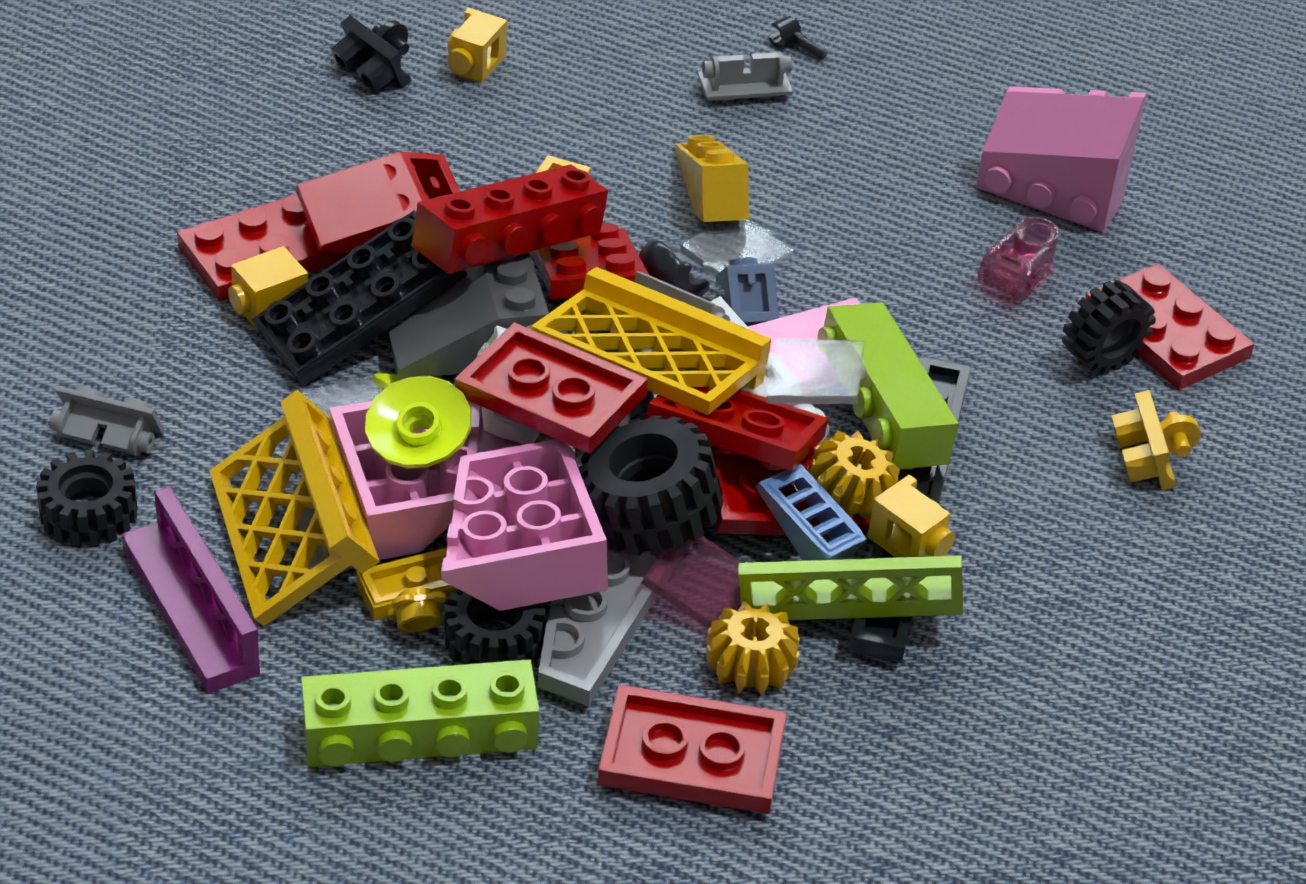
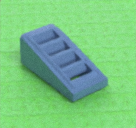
[756,463,867,561]

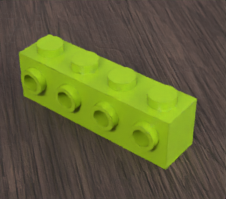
[817,302,959,470]
[301,660,539,767]

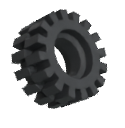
[1062,280,1156,375]
[36,450,138,548]
[444,588,545,665]

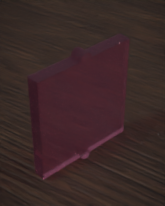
[641,536,742,629]

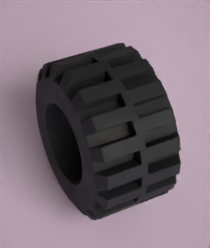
[578,416,723,556]

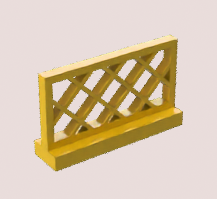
[530,267,772,415]
[209,390,380,626]

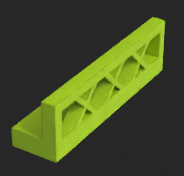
[738,556,963,620]

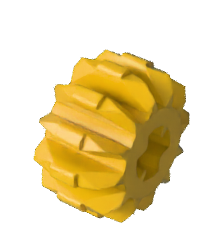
[808,431,900,520]
[706,601,800,696]

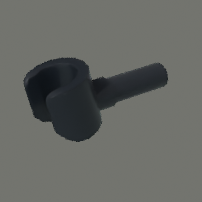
[768,16,828,60]

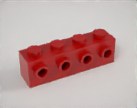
[412,164,608,274]

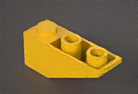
[675,135,749,222]

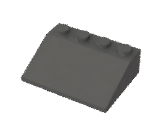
[387,252,549,379]

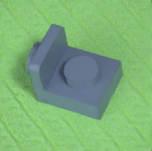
[716,257,779,326]

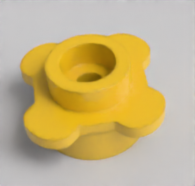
[387,587,447,633]

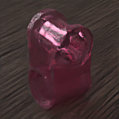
[978,217,1059,302]

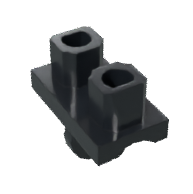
[331,15,412,93]

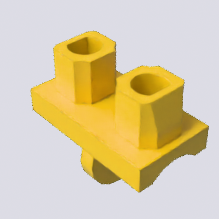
[1112,390,1201,491]

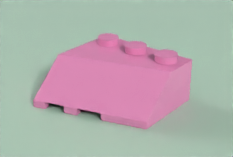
[976,87,1147,233]
[329,400,481,560]
[441,439,608,611]

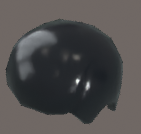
[639,240,709,297]

